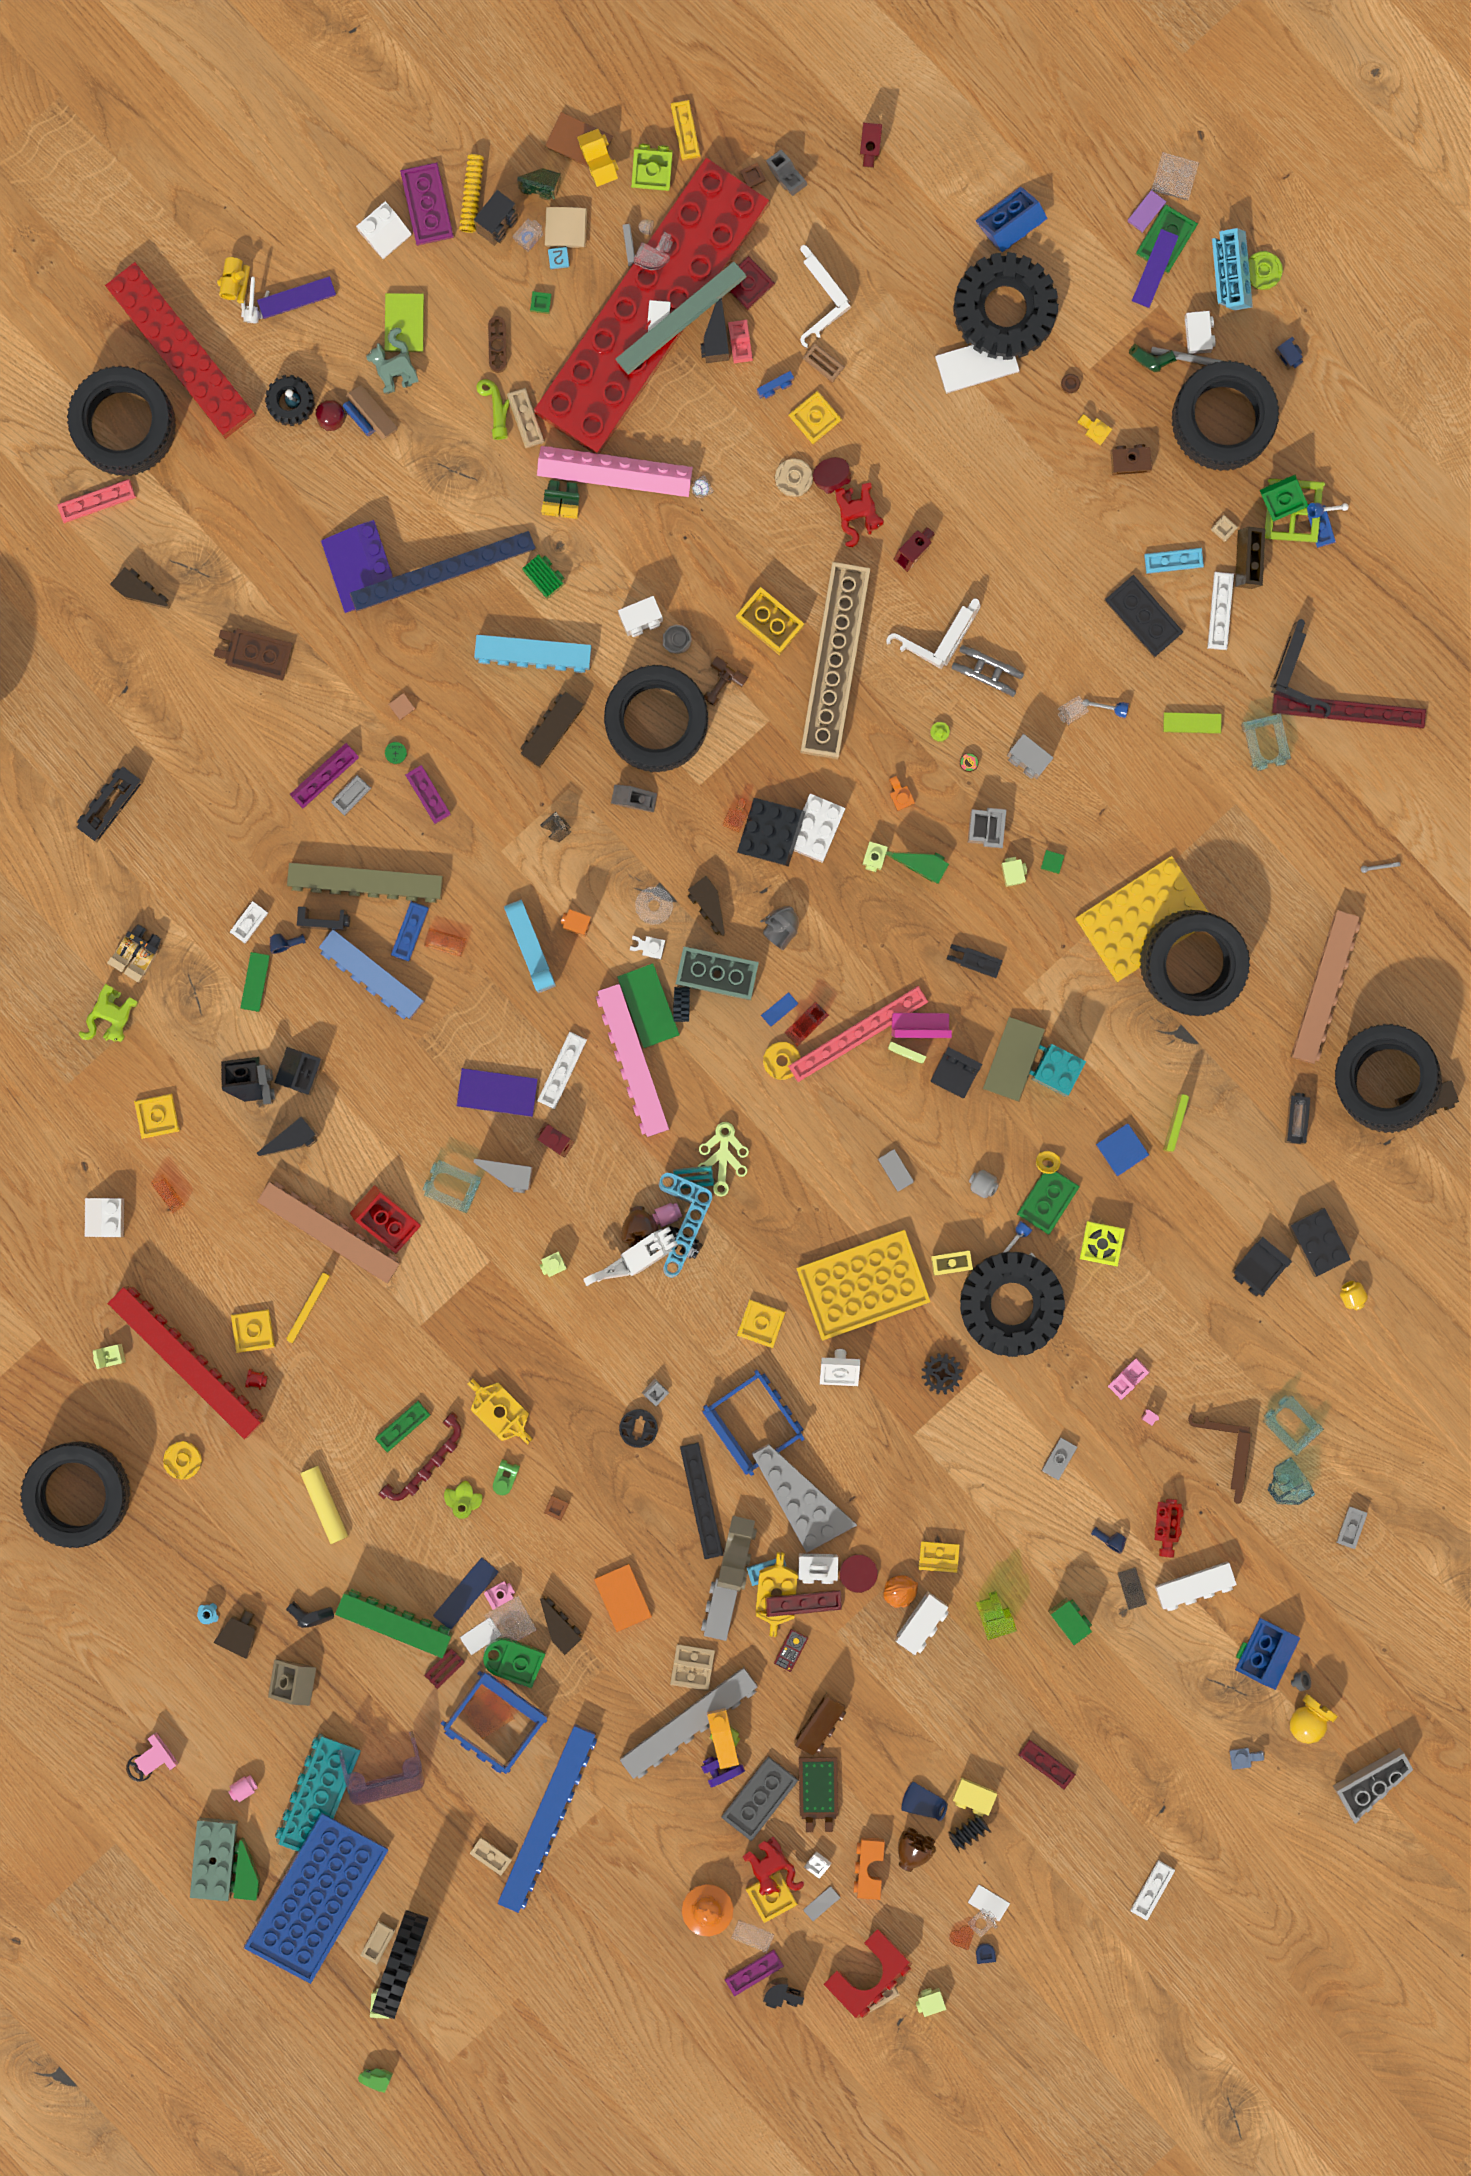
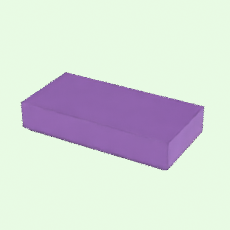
[1128,190,1166,233]

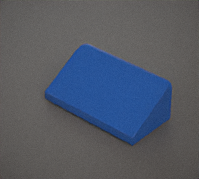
[343,401,375,436]

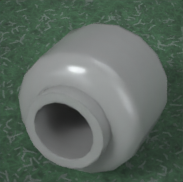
[969,1170,999,1198]

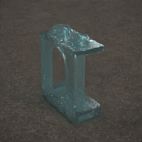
[1241,714,1291,771]
[423,1160,482,1213]
[1263,1395,1324,1456]

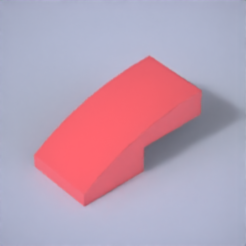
[728,320,753,363]

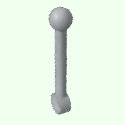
[1361,862,1401,873]

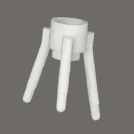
[241,277,270,323]

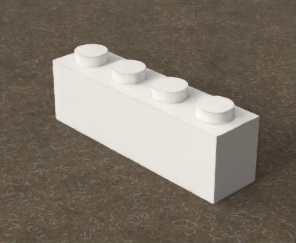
[1155,1562,1237,1611]

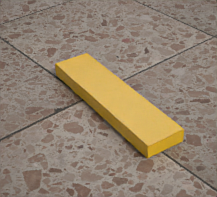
[286,1273,331,1344]

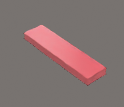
[57,479,136,523]

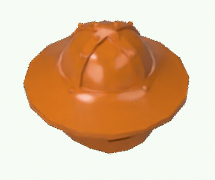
[682,1884,734,1937]

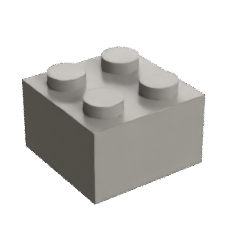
[1007,734,1053,779]

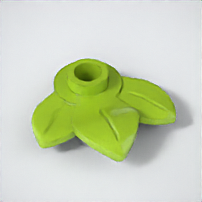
[444,1481,482,1519]

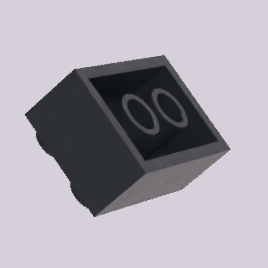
[474,190,518,246]
[1288,1208,1351,1277]

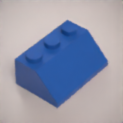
[975,187,1048,252]
[1235,1618,1300,1690]

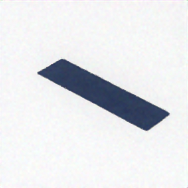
[433,1558,499,1629]

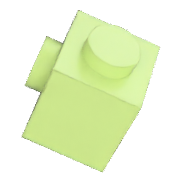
[862,842,888,872]
[1001,857,1027,887]
[540,1252,567,1277]
[915,1988,946,2017]

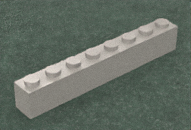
[620,1667,758,1779]

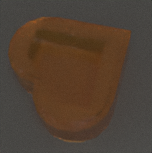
[949,1925,974,1950]

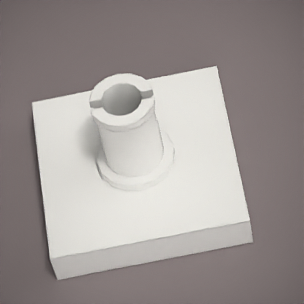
[820,1349,860,1386]

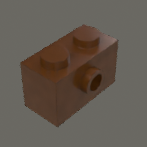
[1111,444,1152,475]

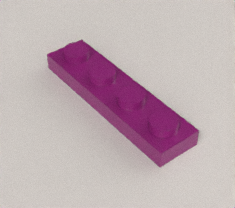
[289,743,359,809]

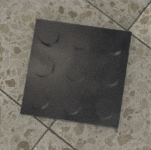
[737,798,806,867]

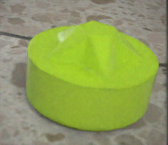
[930,722,950,742]

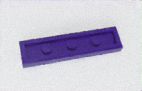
[1132,229,1179,308]
[257,276,336,319]

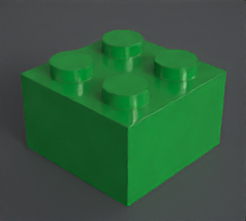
[1048,1598,1093,1645]

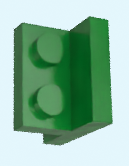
[1260,474,1308,522]

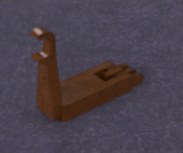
[1188,1413,1252,1504]

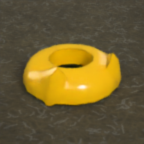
[1036,1151,1061,1174]

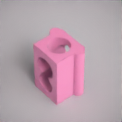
[1141,1409,1159,1426]

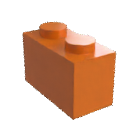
[561,909,592,937]

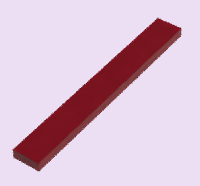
[1271,694,1426,729]

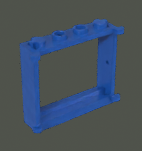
[702,1369,805,1476]
[440,1670,548,1774]

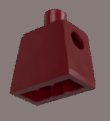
[860,122,882,168]
[893,527,935,572]
[535,1122,575,1158]

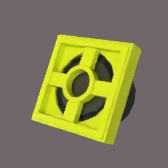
[1079,1221,1125,1266]

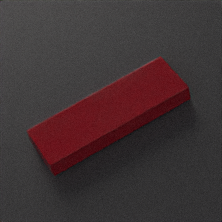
[1018,1739,1076,1790]

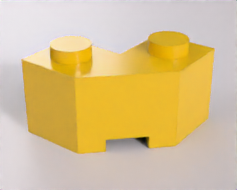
[577,129,619,187]

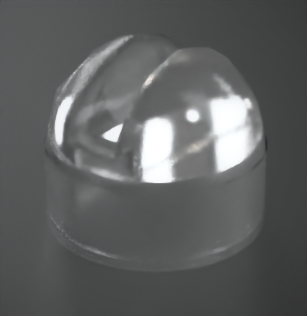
[639,219,654,235]

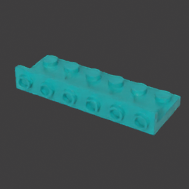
[275,1733,360,1852]

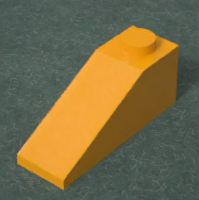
[707,1708,739,1769]

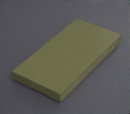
[983,1017,1046,1102]

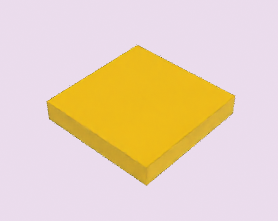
[788,390,842,445]
[134,1094,180,1139]
[737,1299,786,1348]
[231,1309,275,1353]
[745,1871,798,1923]

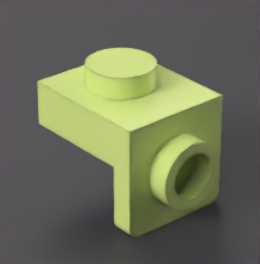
[93,1344,126,1369]

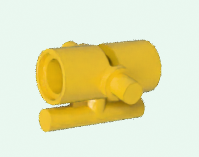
[217,257,250,303]

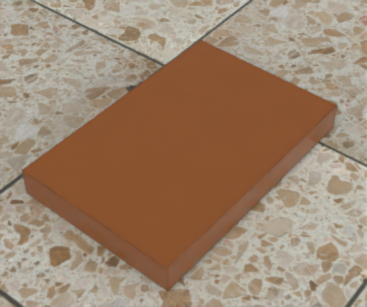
[545,112,613,168]

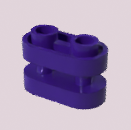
[701,1752,745,1787]

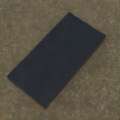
[1104,575,1184,658]

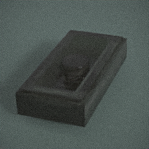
[1117,1567,1147,1610]

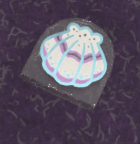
[691,475,714,498]

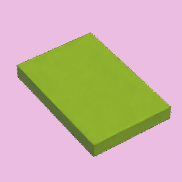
[385,293,424,352]
[1163,1094,1189,1152]

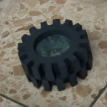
[673,987,690,1022]

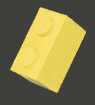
[931,1250,973,1275]
[952,1777,997,1817]

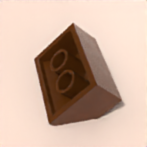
[794,1693,846,1756]

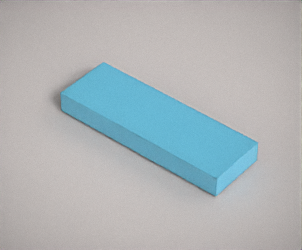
[1144,548,1204,574]

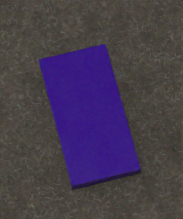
[457,1068,538,1117]

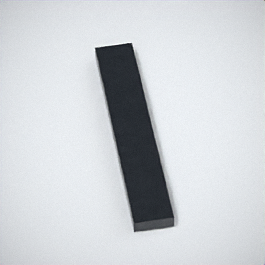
[680,1442,723,1560]

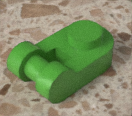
[493,1459,520,1496]

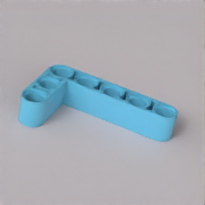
[504,899,556,993]
[659,1173,712,1278]

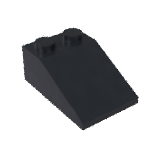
[700,298,729,363]
[257,1116,319,1157]

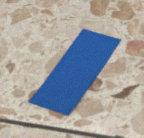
[761,992,798,1027]

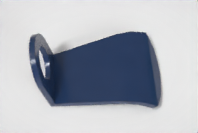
[901,1782,948,1821]

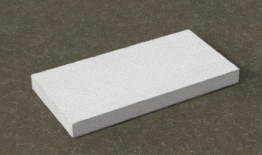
[935,345,1019,394]

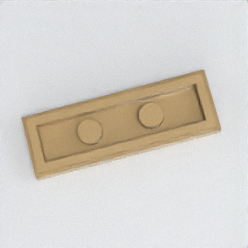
[507,388,544,448]

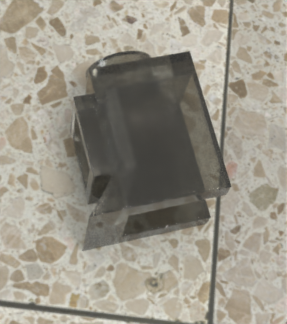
[540,811,571,842]

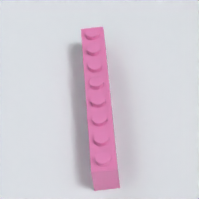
[537,446,693,497]
[596,984,669,1137]

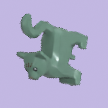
[366,327,419,394]

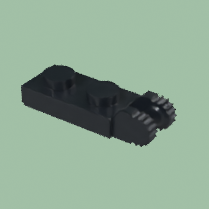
[946,944,1003,979]

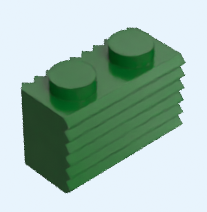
[522,554,565,600]

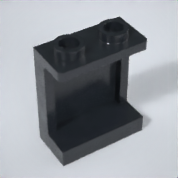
[297,906,350,931]
[1232,1237,1292,1297]

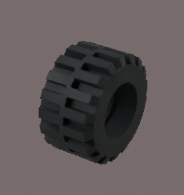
[265,375,315,426]

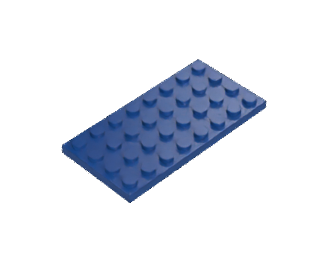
[243,1812,388,1984]

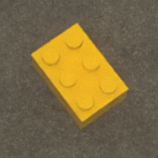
[736,587,804,656]

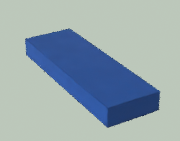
[391,901,429,962]

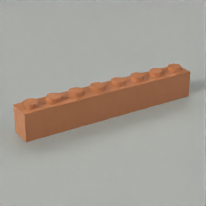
[1290,910,1361,1064]
[257,1181,400,1284]

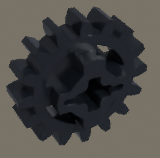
[921,1353,963,1395]

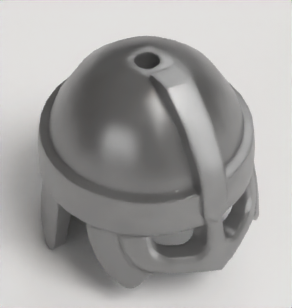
[760,906,799,950]

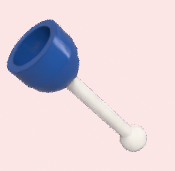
[1307,503,1349,518]
[1004,1221,1032,1252]

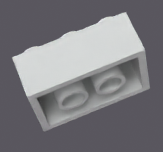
[794,794,845,863]
[895,1591,949,1655]

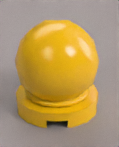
[1289,1694,1338,1744]

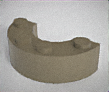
[717,1516,757,1592]

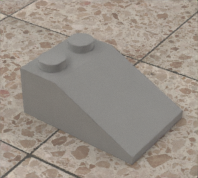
[474,1159,533,1193]

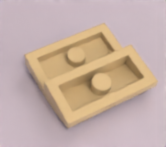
[545,207,587,248]
[670,1644,715,1691]

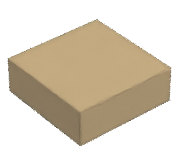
[1211,515,1238,542]

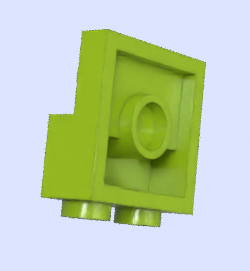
[631,144,673,191]

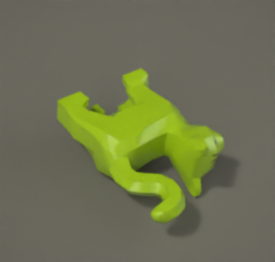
[79,984,138,1042]

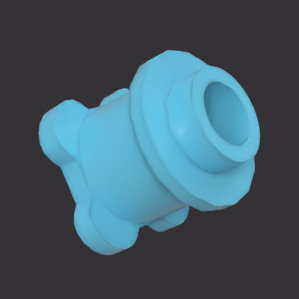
[197,1603,219,1624]

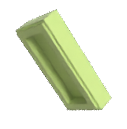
[888,1042,926,1064]

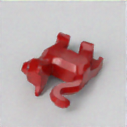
[835,482,884,547]
[742,1836,804,1896]

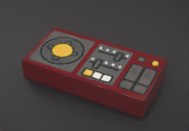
[774,1629,808,1672]

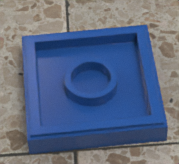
[1096,1123,1149,1176]

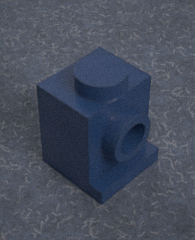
[1275,337,1304,369]

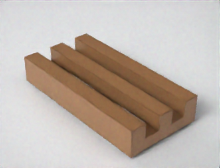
[803,344,844,383]

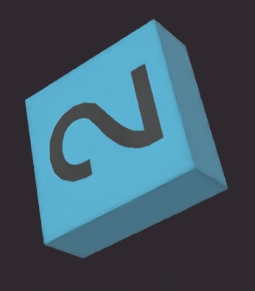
[548,247,569,270]

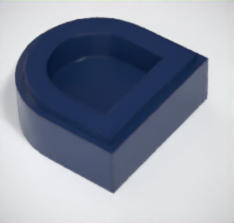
[976,1943,996,1964]

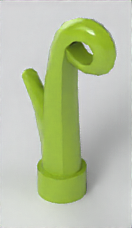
[476,379,510,440]

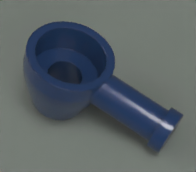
[270,934,306,954]
[1091,1527,1127,1554]

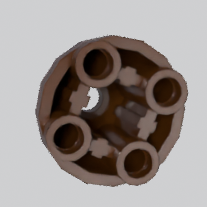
[621,1206,658,1248]
[898,1827,936,1872]

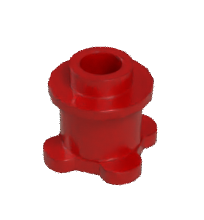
[245,1369,268,1390]

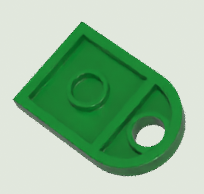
[483,1638,546,1688]

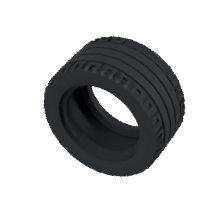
[1172,360,1279,471]
[67,366,176,476]
[604,665,708,772]
[1139,909,1250,1016]
[1335,1024,1442,1133]
[20,1441,130,1548]

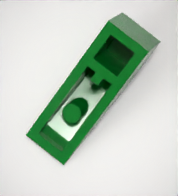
[885,851,949,884]

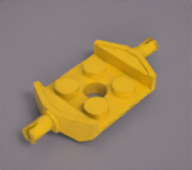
[467,1379,533,1445]
[755,1552,798,1637]

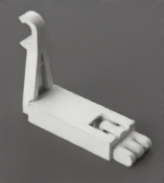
[800,245,852,348]
[886,598,981,669]
[583,1227,678,1286]

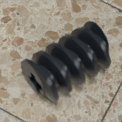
[948,1814,991,1853]

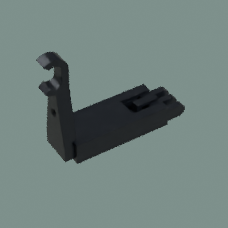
[1270,619,1331,718]

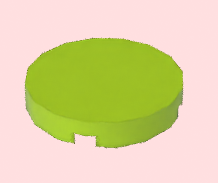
[1248,251,1283,290]

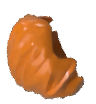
[883,1575,918,1608]

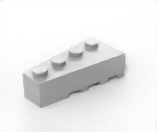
[1333,1748,1413,1824]

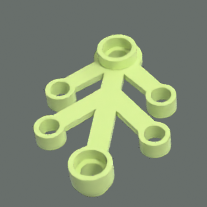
[698,1122,749,1197]

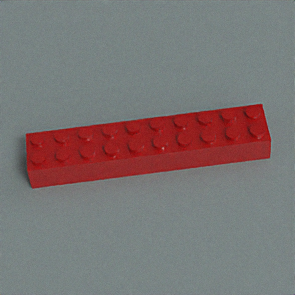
[105,262,255,439]
[107,1286,264,1439]

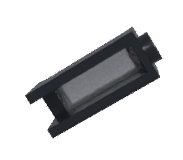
[1285,1093,1310,1145]

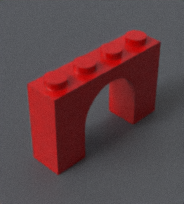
[823,1929,913,2019]

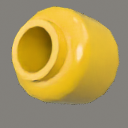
[1339,1280,1368,1310]

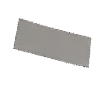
[803,1886,840,1921]

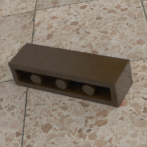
[520,692,584,769]

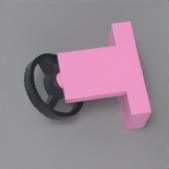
[126,1732,178,1782]

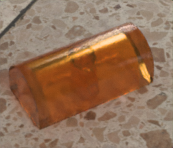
[424,928,466,957]
[151,1174,185,1214]

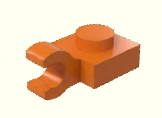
[889,776,915,811]

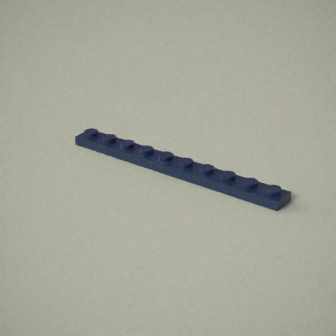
[350,531,536,612]

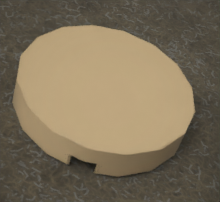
[775,458,813,497]

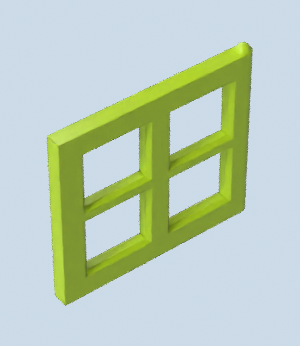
[1265,478,1325,543]

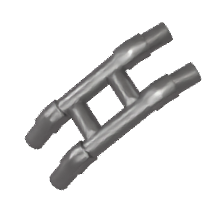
[952,645,1024,697]

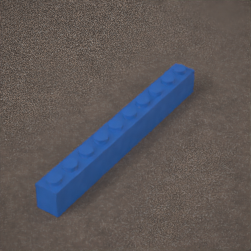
[497,1724,598,1913]

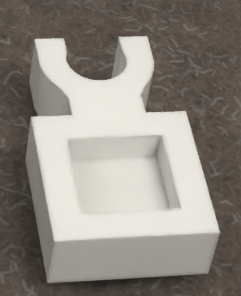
[630,936,665,959]

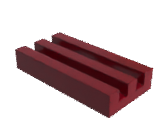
[424,1648,465,1689]

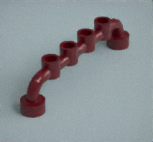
[378,1411,461,1501]

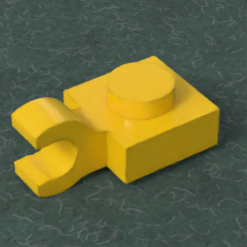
[1078,414,1112,446]

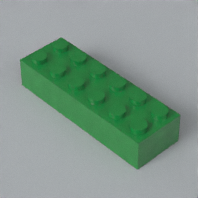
[335,1589,453,1658]

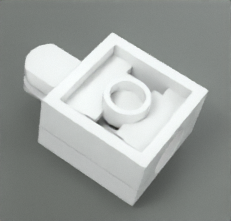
[798,1553,838,1584]

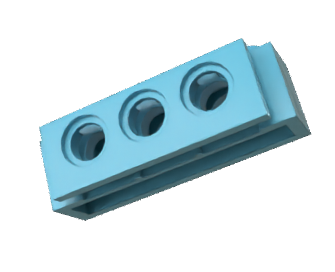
[1212,228,1253,310]

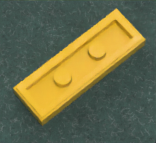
[670,100,701,161]

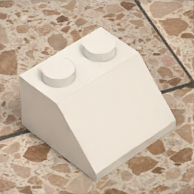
[356,201,412,259]
[85,1198,124,1237]

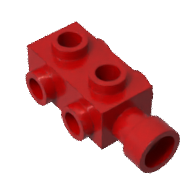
[1154,1499,1184,1558]

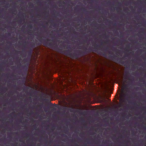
[784,1002,829,1047]

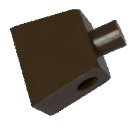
[214,1609,257,1659]

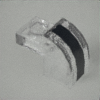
[634,232,673,270]

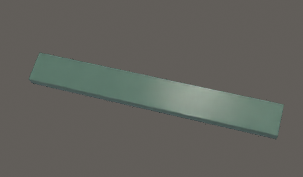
[615,262,747,374]

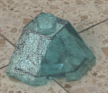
[1267,1457,1315,1505]

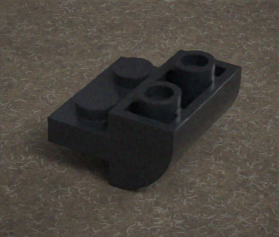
[763,1978,804,2009]

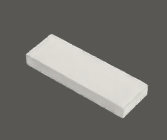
[1130,1860,1175,1920]

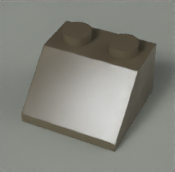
[268,1659,316,1706]

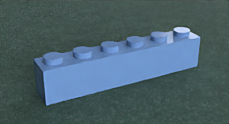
[319,930,425,1019]

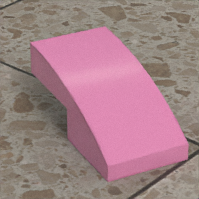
[1108,1357,1150,1400]

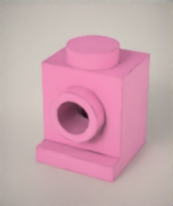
[484,1580,515,1610]

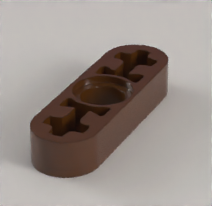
[488,316,507,373]

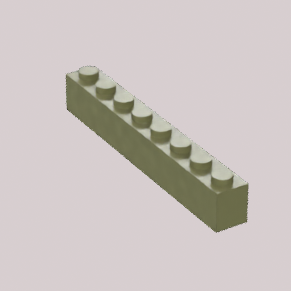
[287,863,443,903]

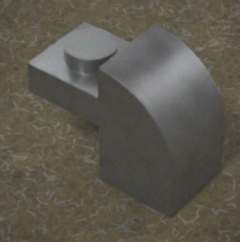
[766,150,808,196]

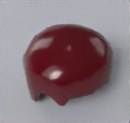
[315,400,345,431]

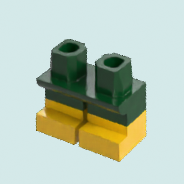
[541,480,580,519]

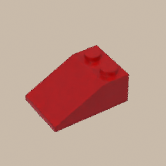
[350,1185,421,1254]

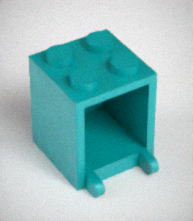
[1030,1044,1086,1097]

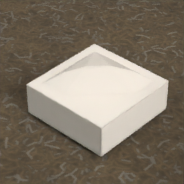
[804,1851,831,1879]

